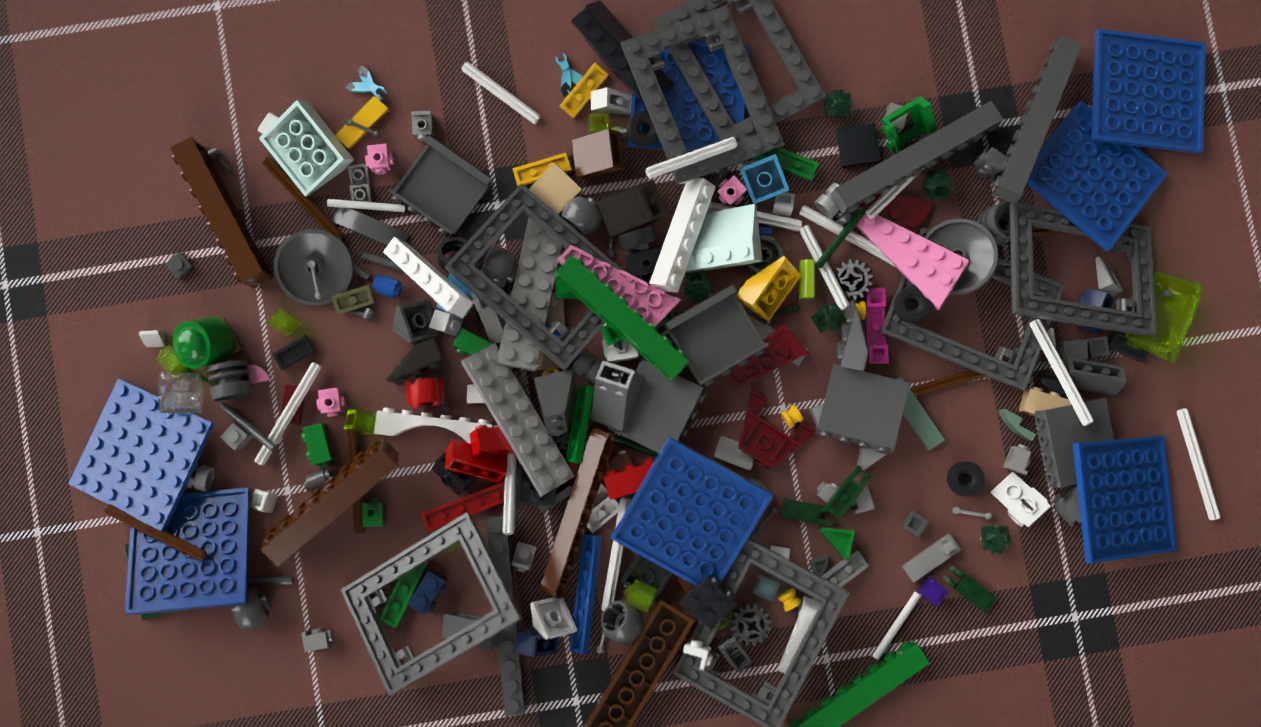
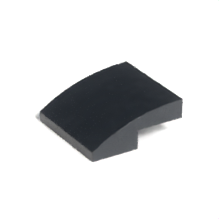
[836,124,881,168]
[516,465,556,506]

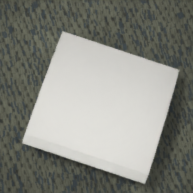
[567,483,619,533]

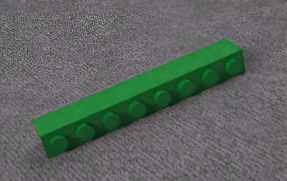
[554,255,689,381]
[787,641,930,727]

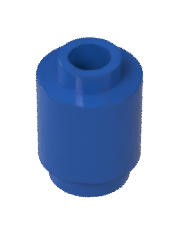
[372,275,403,299]

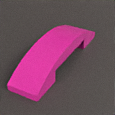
[865,288,889,364]

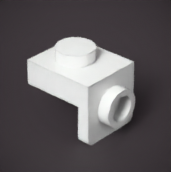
[683,640,713,670]

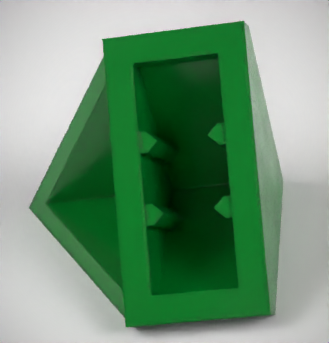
[818,527,855,560]

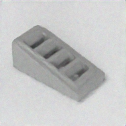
[1095,257,1123,296]

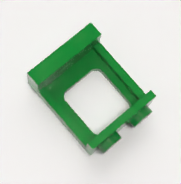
[882,96,937,154]

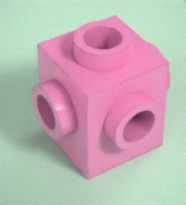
[365,144,394,174]
[717,176,748,206]
[317,388,346,417]

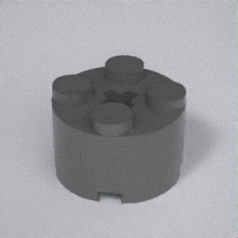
[744,235,783,275]
[1053,484,1081,526]

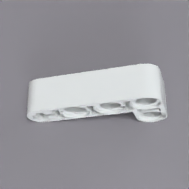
[778,596,821,674]

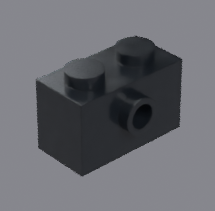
[625,247,662,281]
[432,452,476,496]

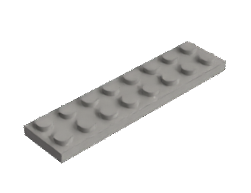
[497,218,562,372]
[461,343,575,497]

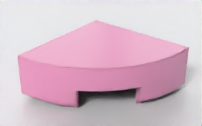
[247,365,271,384]

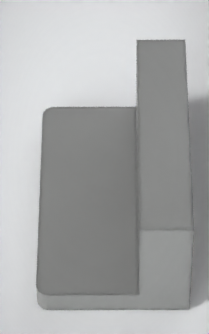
[713,436,753,471]

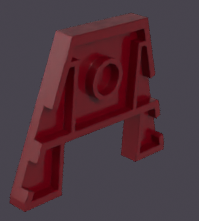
[737,390,816,469]

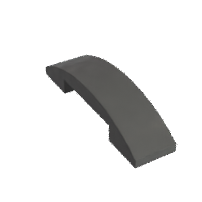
[332,207,410,246]

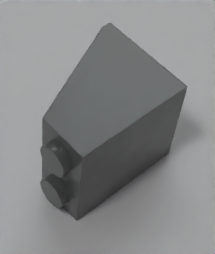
[534,369,575,436]

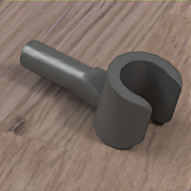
[208,149,231,172]
[348,308,376,321]

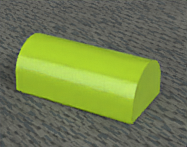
[799,259,815,300]

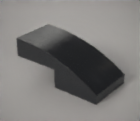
[1038,374,1080,396]

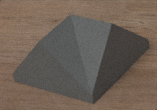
[392,300,441,346]

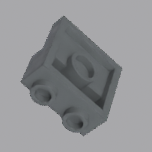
[973,147,1008,179]

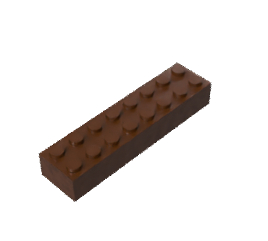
[170,137,273,288]
[261,437,399,566]
[583,598,695,727]

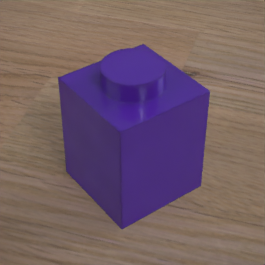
[916,577,949,607]

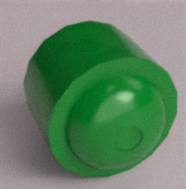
[173,316,233,369]

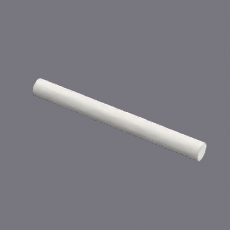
[327,199,405,212]
[872,591,921,661]

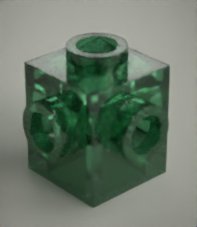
[823,89,852,118]
[922,169,952,200]
[684,270,712,303]
[811,302,846,333]
[981,525,1011,554]

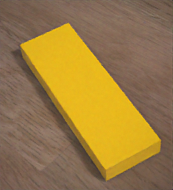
[559,63,609,118]
[335,95,389,150]
[513,152,572,186]

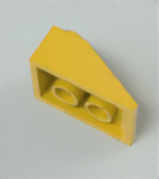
[736,256,801,322]

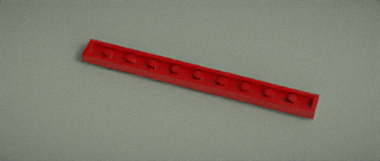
[421,458,580,532]

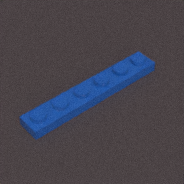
[569,534,602,654]

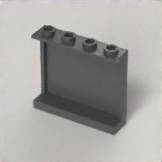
[389,136,493,237]
[664,285,769,387]
[608,359,707,453]
[816,364,910,454]
[1035,398,1114,488]

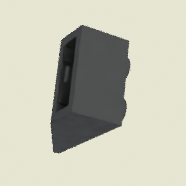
[835,300,868,371]
[590,361,645,431]

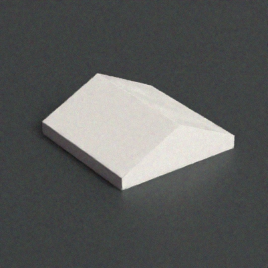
[531,597,578,639]

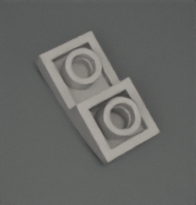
[348,163,372,202]

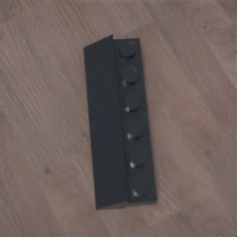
[571,0,674,107]

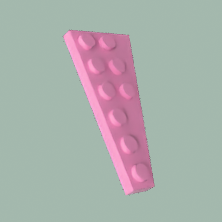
[857,214,969,311]
[557,245,681,327]

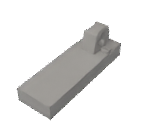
[472,292,505,344]
[901,533,961,583]
[821,550,869,588]

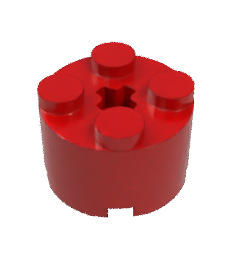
[405,378,446,409]

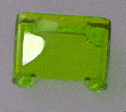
[1125,271,1203,364]

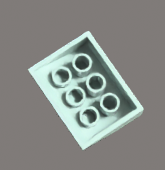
[259,100,354,197]
[685,204,762,274]

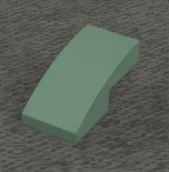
[998,409,1036,441]

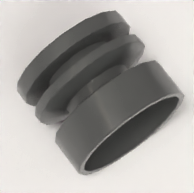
[977,200,1019,246]
[206,360,253,401]

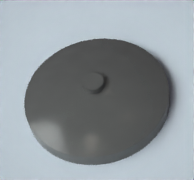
[924,219,998,295]
[274,228,353,306]

